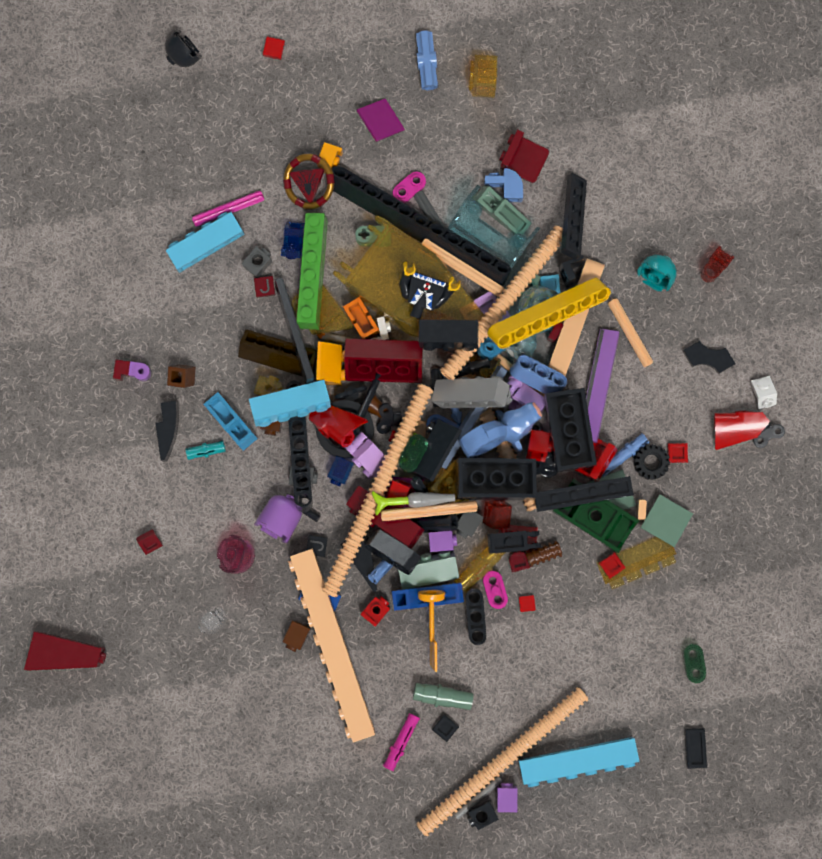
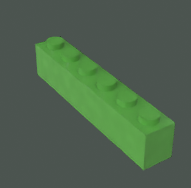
[297,213,328,330]

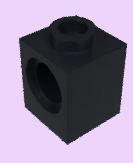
[467,800,499,830]

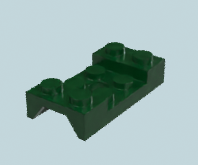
[552,479,639,553]

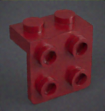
[499,129,549,183]

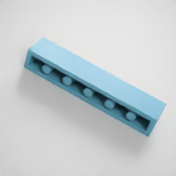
[518,737,640,787]

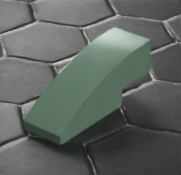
[472,186,532,238]

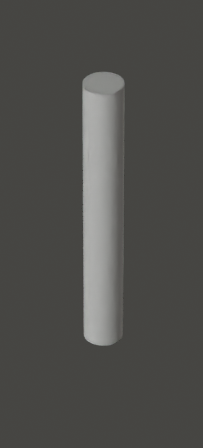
[453,776,503,820]

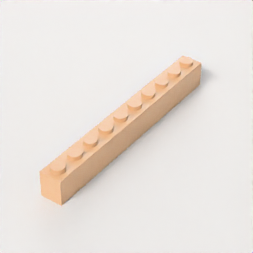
[288,548,375,742]

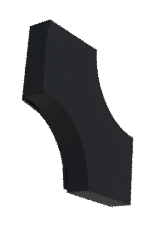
[683,341,736,374]

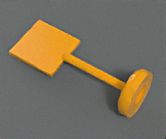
[418,590,445,672]

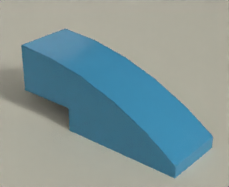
[203,392,258,451]

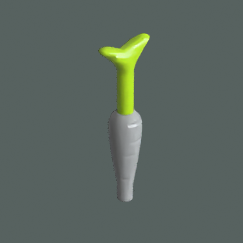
[372,491,455,515]

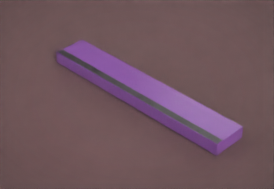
[586,329,620,443]

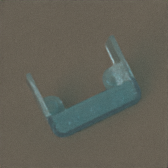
[448,184,540,270]

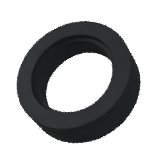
[316,400,374,459]

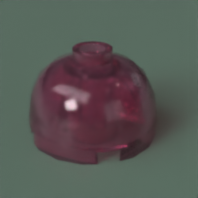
[217,535,255,574]

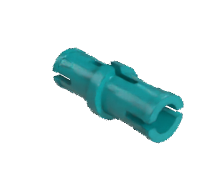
[185,440,226,460]

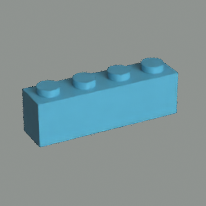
[166,212,245,273]
[249,380,331,427]

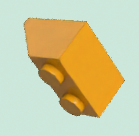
[316,342,345,385]

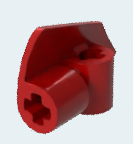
[309,406,368,447]
[714,410,770,450]

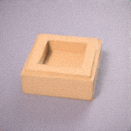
[636,500,647,520]

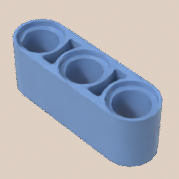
[510,355,567,394]

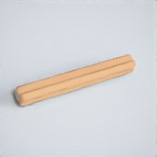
[608,298,653,367]

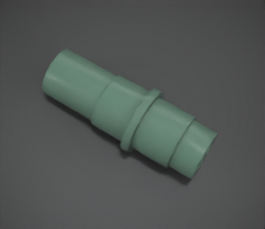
[413,683,473,710]

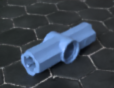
[416,31,438,90]

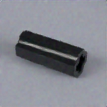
[417,514,459,533]

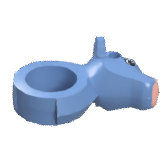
[459,402,542,458]

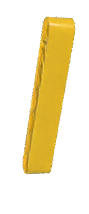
[487,278,611,349]

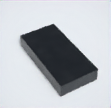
[685,728,707,769]

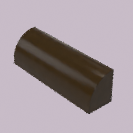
[238,329,317,377]

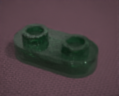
[398,434,428,472]
[683,644,706,683]

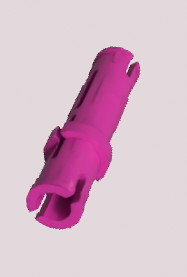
[383,713,420,771]

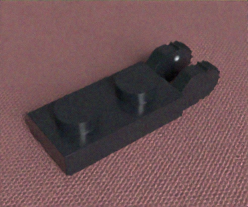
[487,531,541,554]

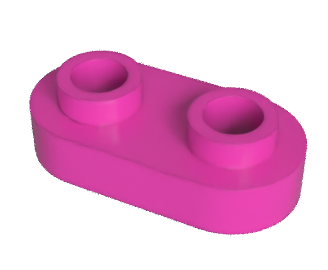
[393,172,426,203]
[483,571,508,609]

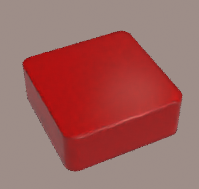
[519,595,536,612]

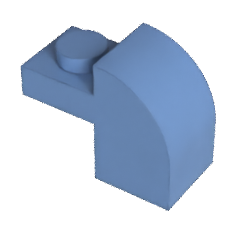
[484,168,523,202]

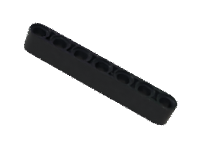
[286,380,313,512]

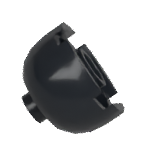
[165,29,202,68]

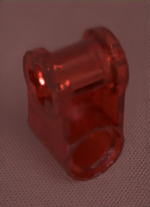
[701,245,735,283]

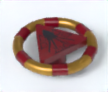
[283,154,335,209]

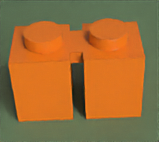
[343,297,380,339]

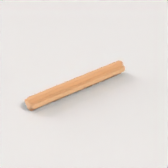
[420,239,504,297]
[381,500,478,521]

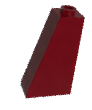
[24,631,107,671]

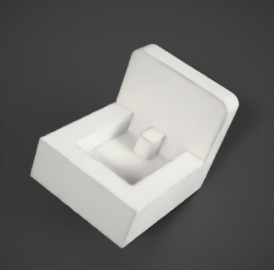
[371,317,391,340]
[751,376,777,409]

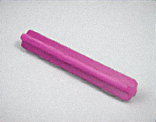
[192,191,264,227]

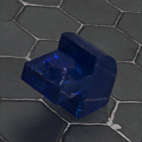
[281,221,305,259]

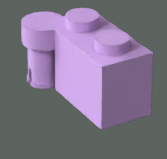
[507,375,546,413]
[344,432,385,479]

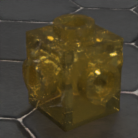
[253,375,284,396]

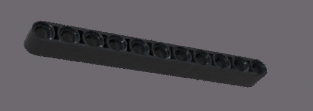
[332,166,511,286]

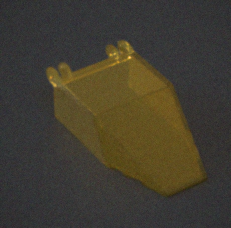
[332,216,485,338]

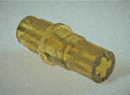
[454,545,506,593]

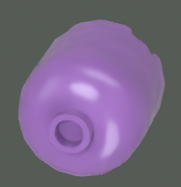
[254,494,302,543]

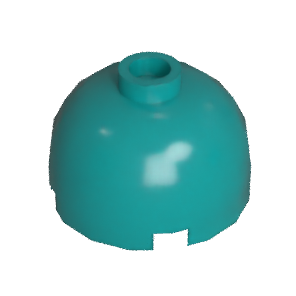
[637,254,677,292]

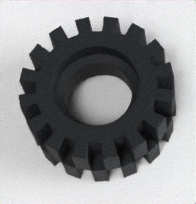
[634,444,670,480]

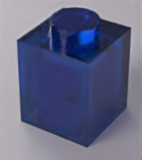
[327,456,355,487]

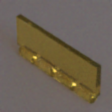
[596,537,676,590]

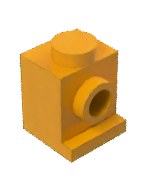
[317,142,343,174]

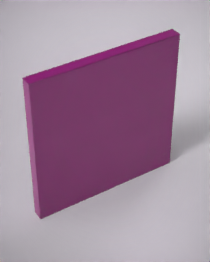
[356,98,405,142]

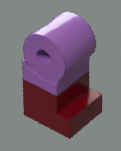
[113,360,151,381]

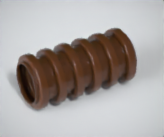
[525,541,562,567]

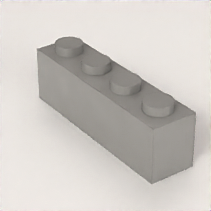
[431,376,510,408]

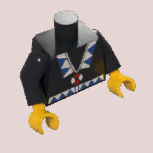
[399,262,461,320]

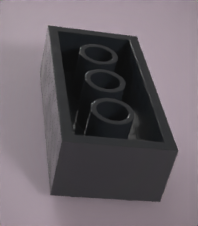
[544,388,597,473]
[455,458,537,500]

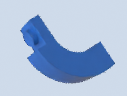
[392,583,464,611]

